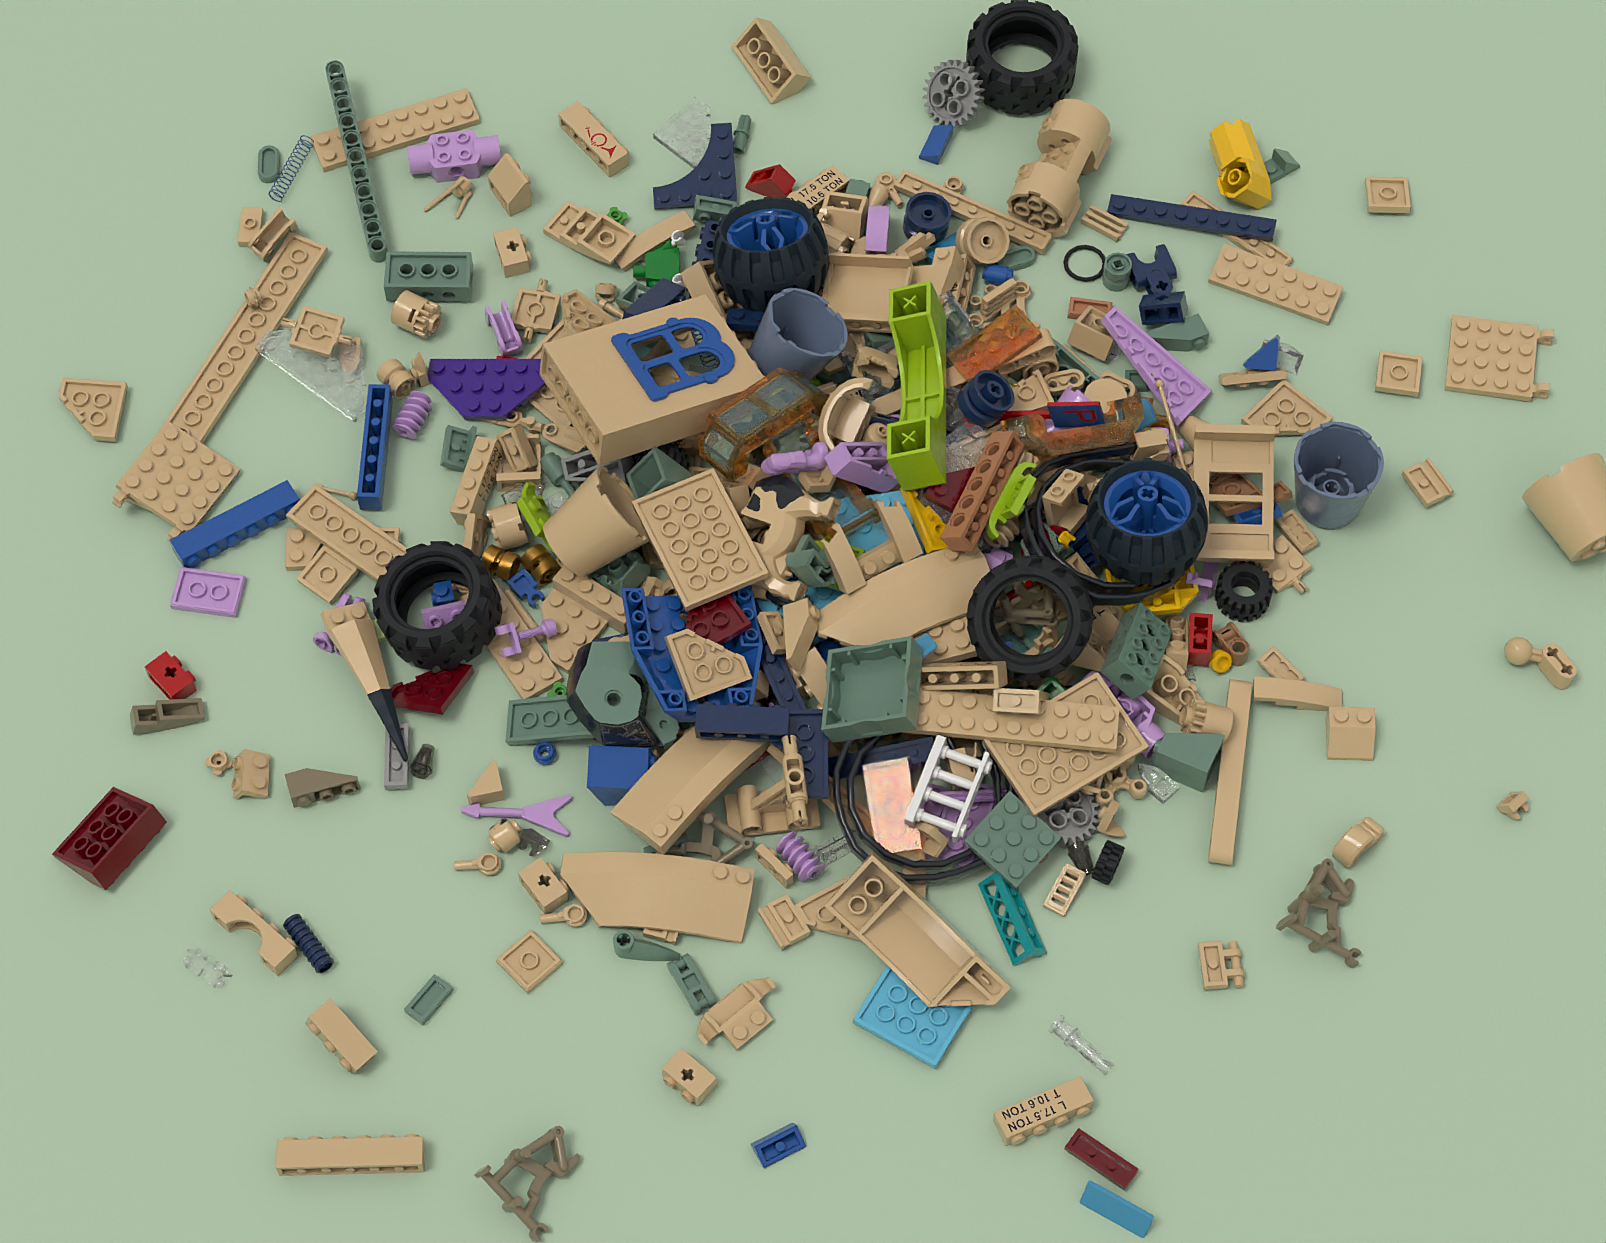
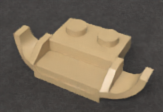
[697,977,776,1050]

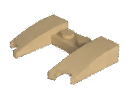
[821,500,923,594]

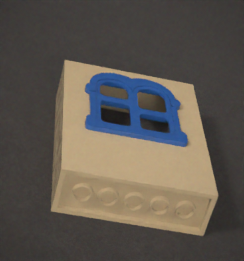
[539,294,769,465]

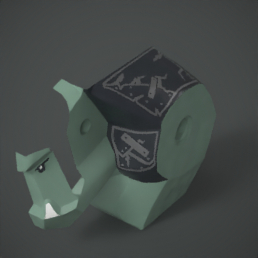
[566,641,695,751]

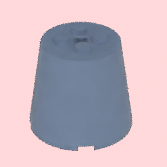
[748,288,848,397]
[1294,422,1384,529]

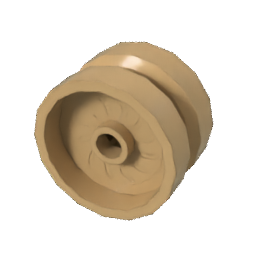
[955,217,1010,264]

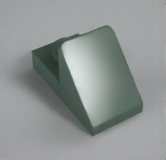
[1264,148,1300,184]

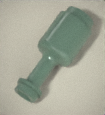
[540,452,576,499]

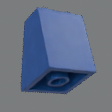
[587,745,658,806]

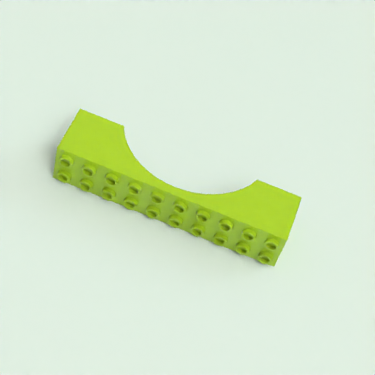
[887,281,946,491]

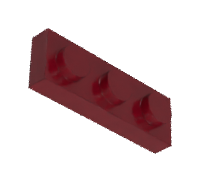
[1064,1128,1139,1191]

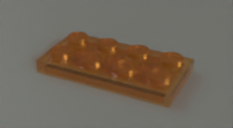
[946,304,1042,383]
[862,757,923,854]

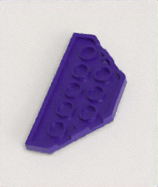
[427,359,547,420]

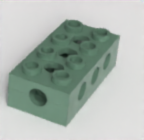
[384,251,473,302]
[1100,602,1173,700]

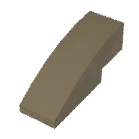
[130,698,205,734]

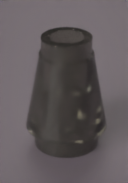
[410,744,435,779]
[1067,841,1094,876]

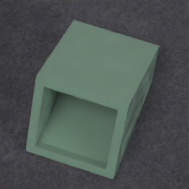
[626,447,694,500]
[1151,733,1225,793]

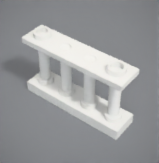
[904,735,993,843]

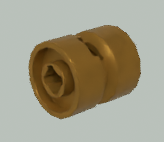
[482,544,521,581]
[520,544,561,586]

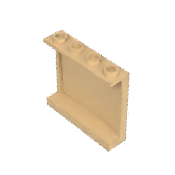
[822,252,914,333]

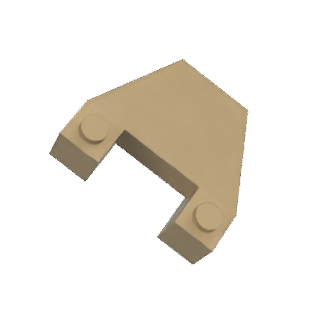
[884,246,964,304]

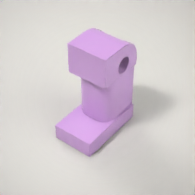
[485,300,523,357]

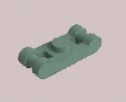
[667,953,716,1015]

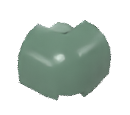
[785,534,836,588]

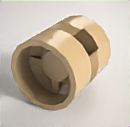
[376,359,417,399]

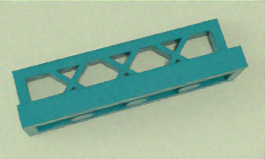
[978,872,1047,965]

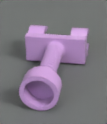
[494,618,557,657]

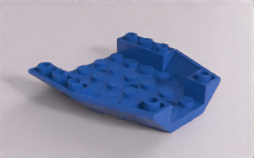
[621,585,763,722]

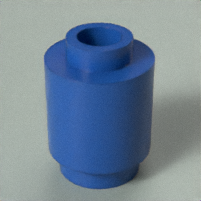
[982,264,1014,286]

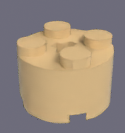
[487,501,530,551]

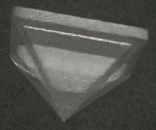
[1261,339,1304,375]

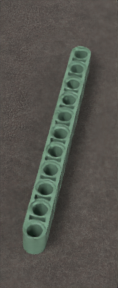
[325,60,388,262]

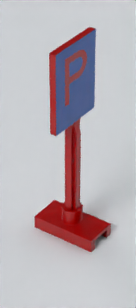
[965,401,1107,438]

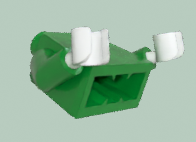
[633,230,686,288]

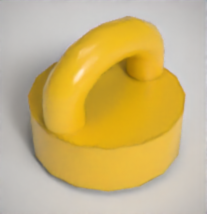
[1208,650,1232,673]

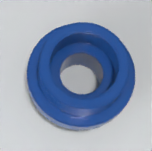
[533,742,556,765]

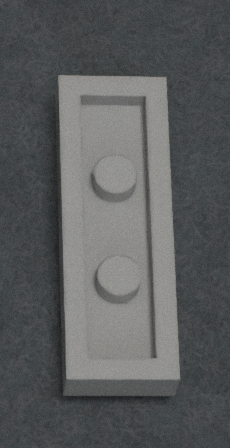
[384,723,409,790]

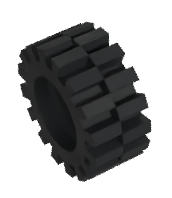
[1091,840,1125,885]

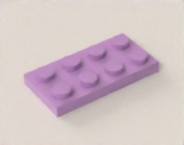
[926,783,994,868]

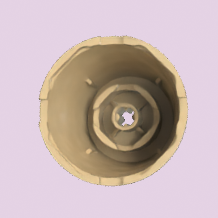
[1522,453,1606,562]
[543,467,650,577]

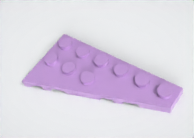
[1101,306,1212,427]

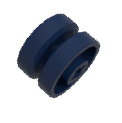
[903,192,952,246]
[957,370,1015,427]

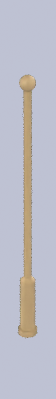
[1155,380,1187,472]

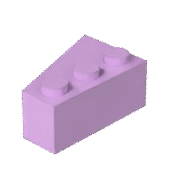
[824,442,899,493]

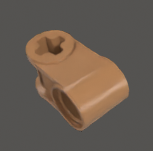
[1212,622,1249,666]

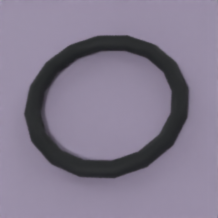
[1063,245,1106,282]

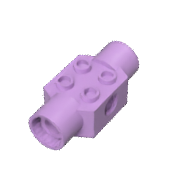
[407,130,501,183]
[1081,670,1165,759]

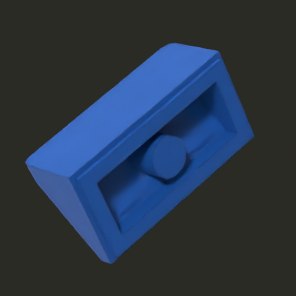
[919,125,953,165]
[751,1123,806,1168]

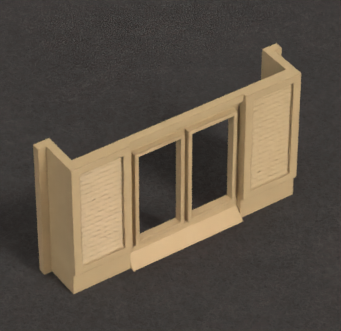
[1193,424,1275,564]

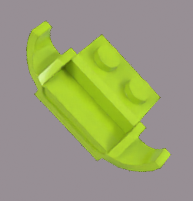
[984,462,1036,540]
[516,482,554,552]

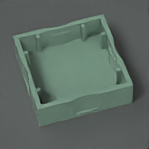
[821,636,923,743]

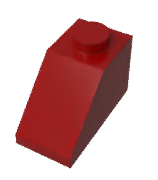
[745,164,796,198]

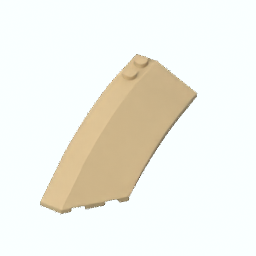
[816,544,1001,647]
[610,726,771,854]
[824,851,1011,1007]
[560,852,755,944]

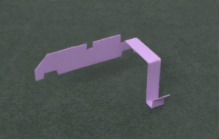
[1186,561,1219,602]

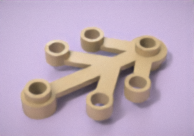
[966,280,1031,330]

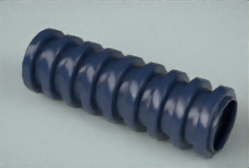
[283,914,334,973]

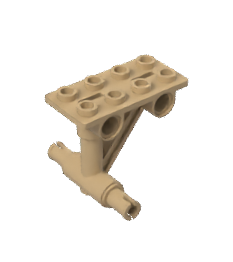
[724,735,821,837]

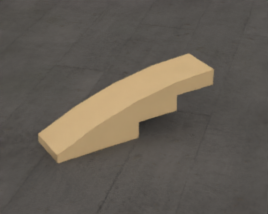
[615,210,697,272]
[1253,676,1342,711]

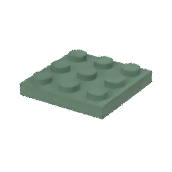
[963,791,1061,889]

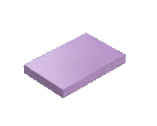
[170,567,246,618]

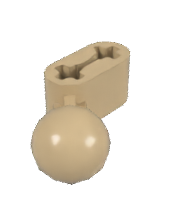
[1504,637,1577,689]

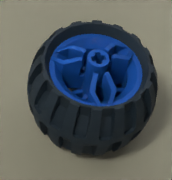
[713,197,829,312]
[1085,458,1208,586]

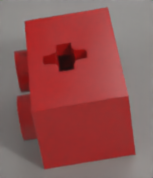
[1187,612,1213,666]
[144,651,197,700]

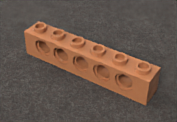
[940,431,1024,552]

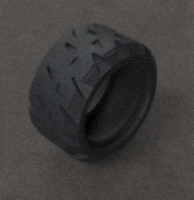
[966,0,1079,115]
[372,541,502,670]
[966,555,1094,681]

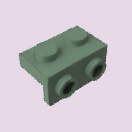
[693,195,737,223]
[440,425,478,473]

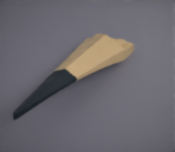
[320,602,408,762]

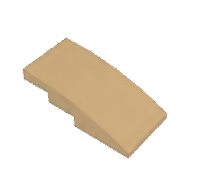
[543,200,636,265]

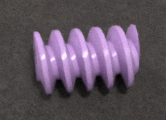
[392,391,432,439]
[776,831,826,882]

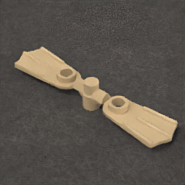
[480,409,587,454]

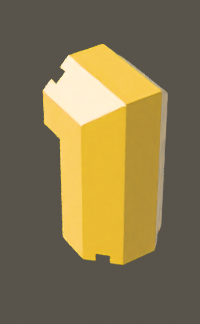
[1209,119,1272,210]

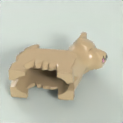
[852,343,900,389]

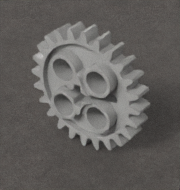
[922,60,985,127]
[1037,790,1100,848]

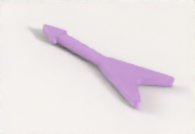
[461,795,572,837]

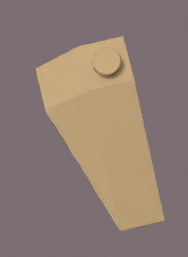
[1142,654,1204,724]

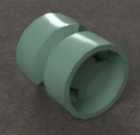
[1102,252,1132,292]

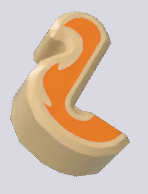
[1332,817,1384,868]

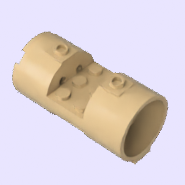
[1006,99,1112,239]

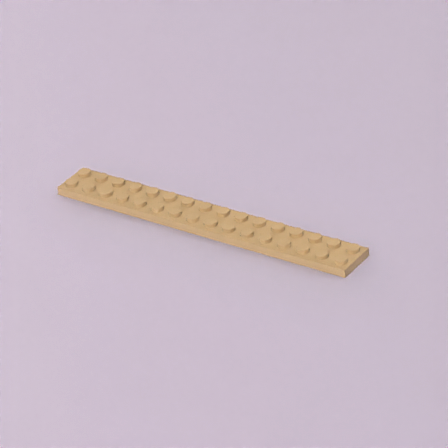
[125,232,328,511]

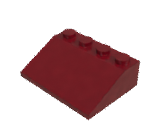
[52,787,167,890]

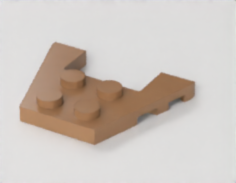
[1209,473,1293,517]

